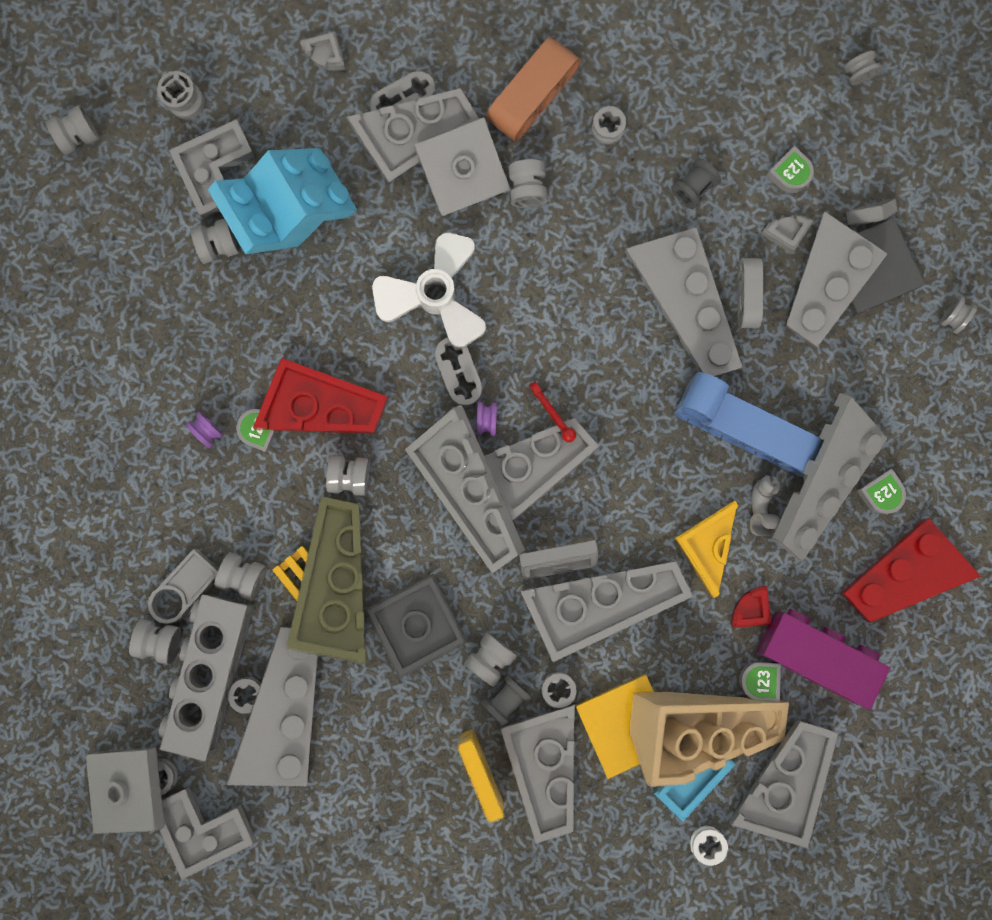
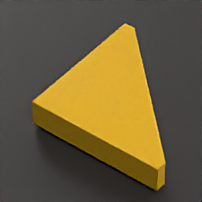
[674,501,738,598]

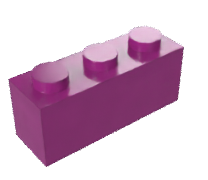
[756,609,891,710]

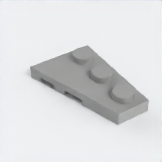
[346,88,479,183]
[786,211,888,348]
[484,418,599,522]
[500,703,575,844]
[729,720,838,848]

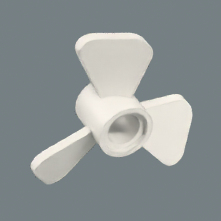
[372,233,486,348]

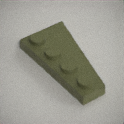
[287,496,366,664]

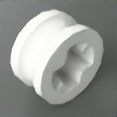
[690,826,728,866]

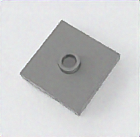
[414,118,510,217]
[86,747,164,834]

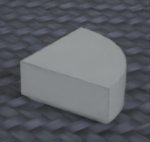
[300,31,346,71]
[846,199,898,226]
[761,215,814,254]

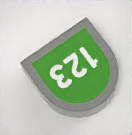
[766,146,814,193]
[236,409,277,453]
[857,469,906,514]
[739,661,781,702]

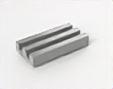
[519,540,598,580]

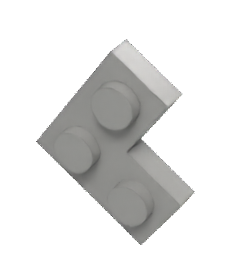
[169,119,255,220]
[159,787,257,880]

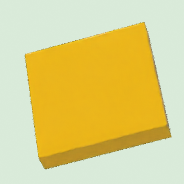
[575,674,654,779]
[457,729,504,823]

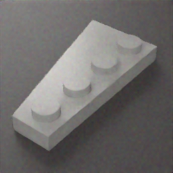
[624,227,743,377]
[772,393,887,561]
[405,404,525,574]
[520,561,693,662]

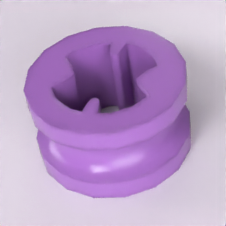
[477,402,497,436]
[185,411,224,448]

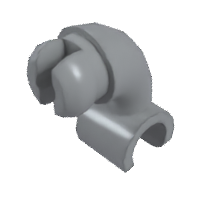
[749,475,780,536]

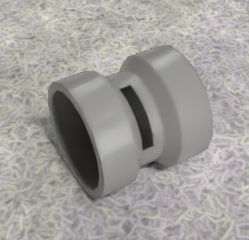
[157,71,205,120]
[45,104,99,155]
[508,159,548,208]
[191,219,240,264]
[326,455,370,496]
[214,552,267,601]
[129,619,181,665]
[464,632,517,687]

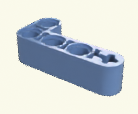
[674,372,824,477]

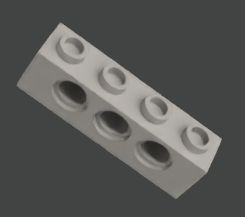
[158,594,255,761]

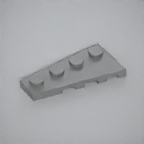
[227,626,318,786]

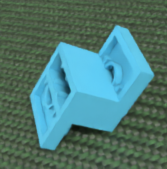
[208,148,357,254]

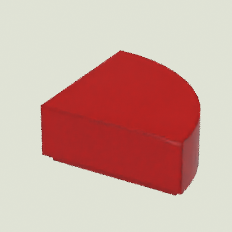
[731,586,772,628]

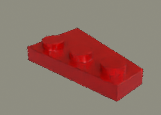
[253,358,389,434]
[841,518,981,623]

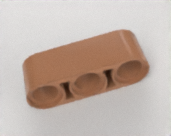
[486,37,581,142]

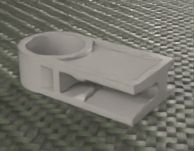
[148,549,219,624]

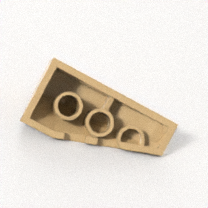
[629,692,789,787]

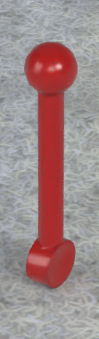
[529,381,576,443]

